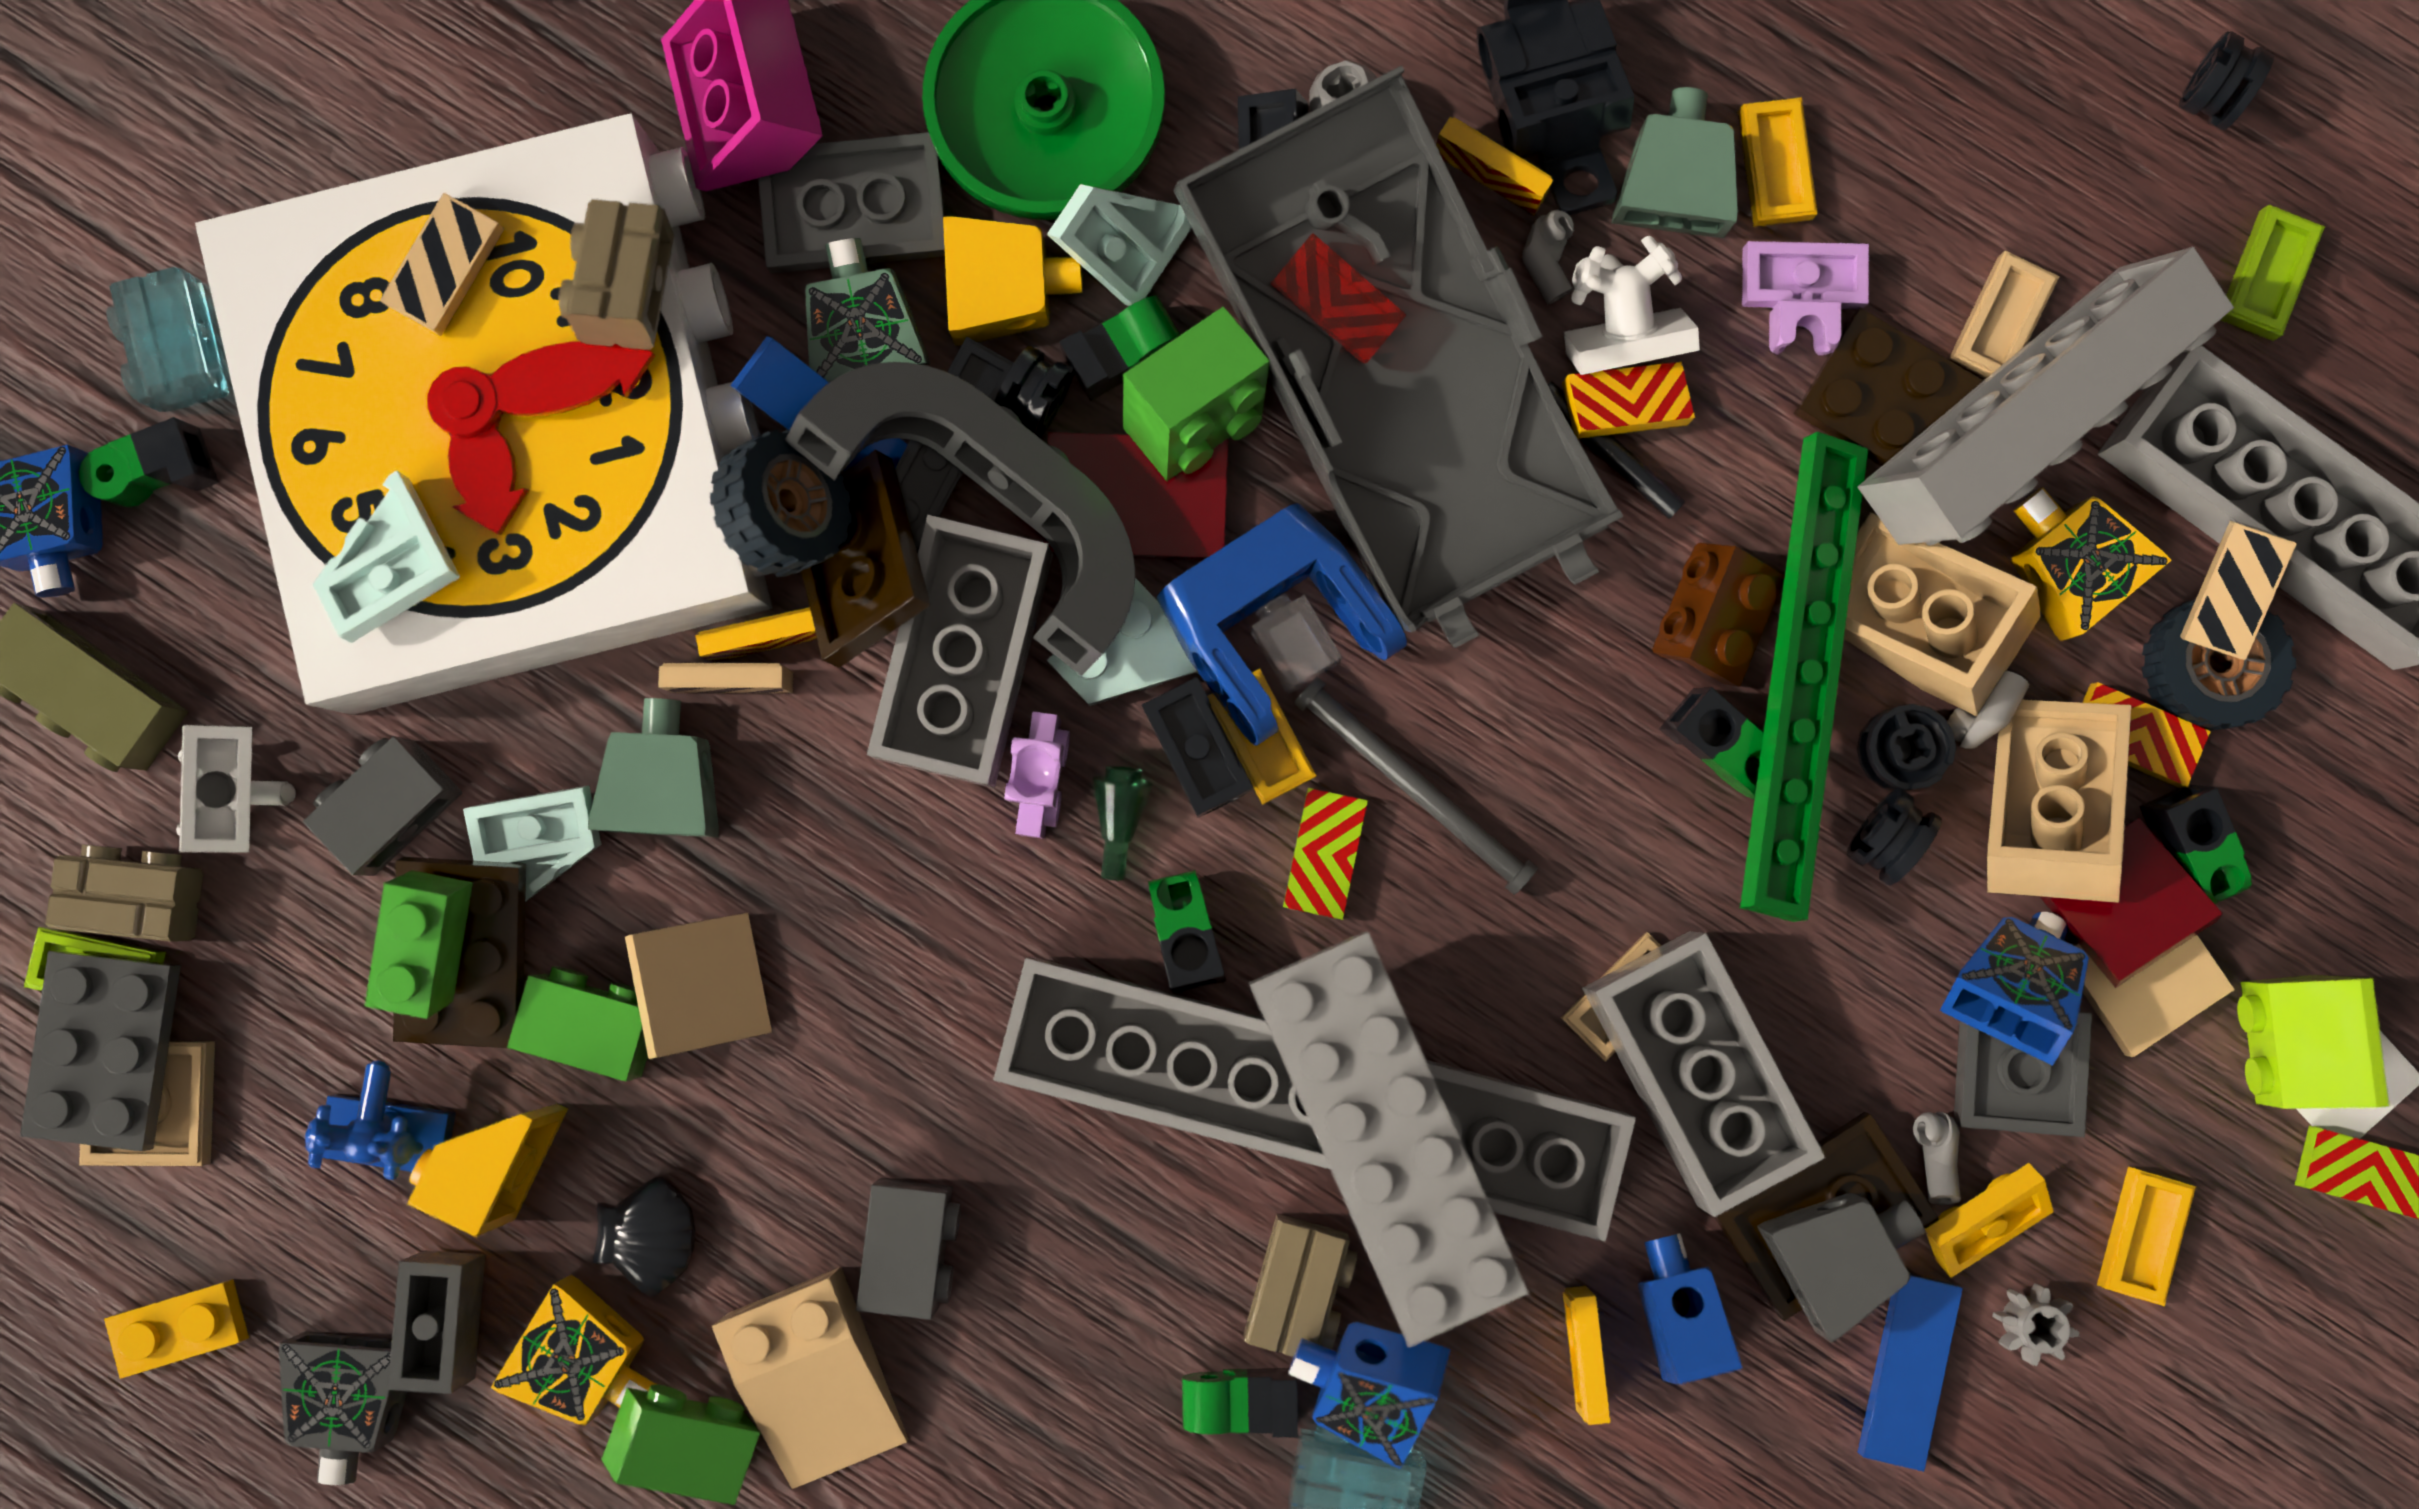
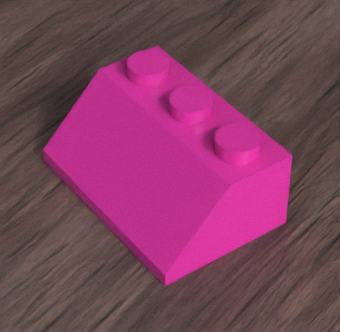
[661,0,823,191]

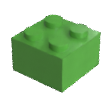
[1123,306,1270,481]

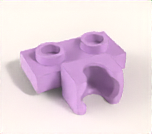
[1742,241,1869,356]
[1004,711,1070,839]

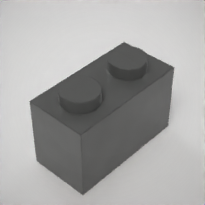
[302,736,463,876]
[856,1178,961,1320]
[388,1250,486,1394]

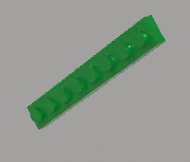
[1740,431,1868,922]

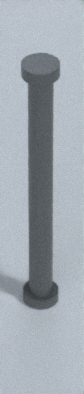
[1294,676,1538,895]

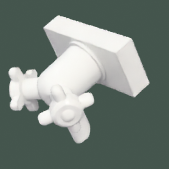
[1564,236,1700,375]
[176,725,296,853]

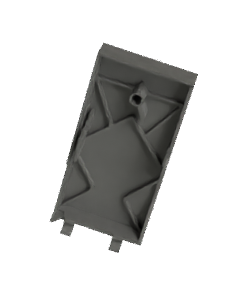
[1173,65,1624,648]

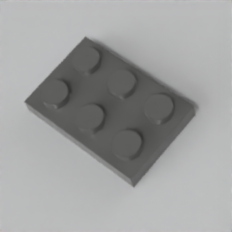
[758,132,945,274]
[20,951,181,1151]

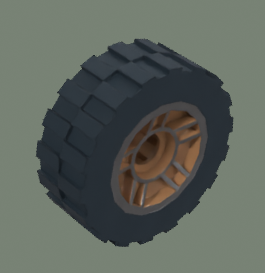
[710,430,852,577]
[2142,599,2296,731]

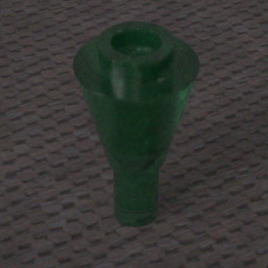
[1093,766,1153,881]

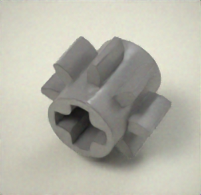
[1992,1283,2080,1366]

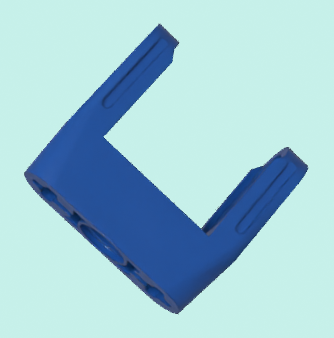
[1156,503,1407,746]

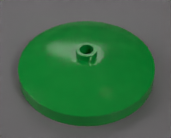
[922,0,1165,220]

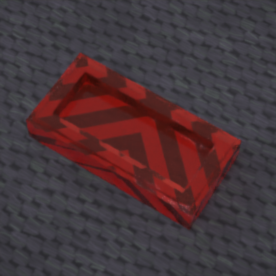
[1270,233,1406,364]

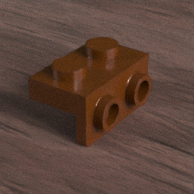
[1652,543,1785,687]

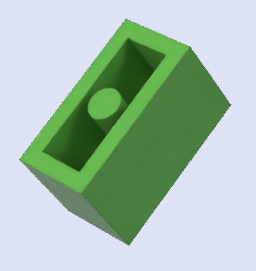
[364,870,473,1019]
[507,966,648,1082]
[602,1385,760,1505]

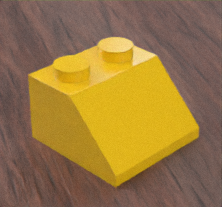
[407,1104,568,1237]

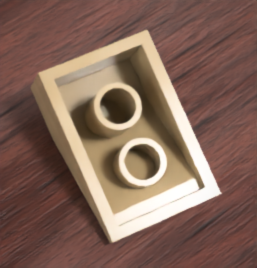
[1844,513,2041,716]
[1987,700,2131,902]
[712,1267,909,1489]

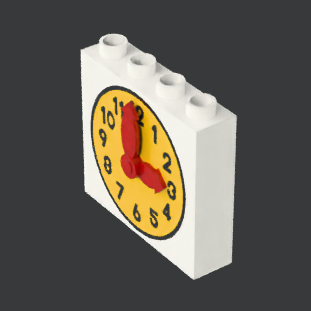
[195,113,772,715]

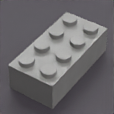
[867,515,1053,788]
[1582,931,1825,1217]

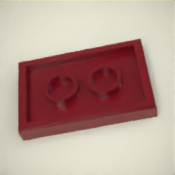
[1043,432,1228,561]

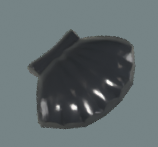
[593,1177,695,1296]

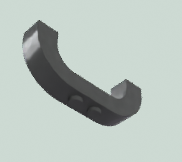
[785,362,1135,676]

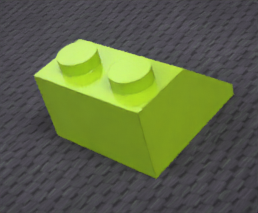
[2237,975,2389,1109]

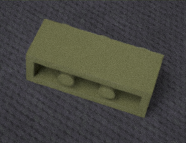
[0,603,189,772]

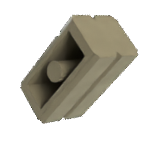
[559,199,674,350]
[45,844,204,942]
[1244,1214,1357,1357]

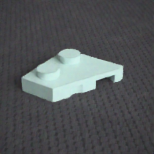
[1047,184,1192,306]
[313,470,460,643]
[1047,578,1197,706]
[463,785,601,902]

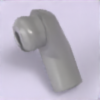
[1522,210,1574,305]
[1947,671,2029,749]
[1913,1112,1961,1205]

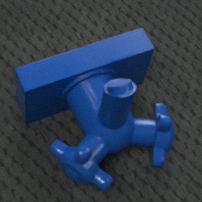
[305,1060,456,1180]

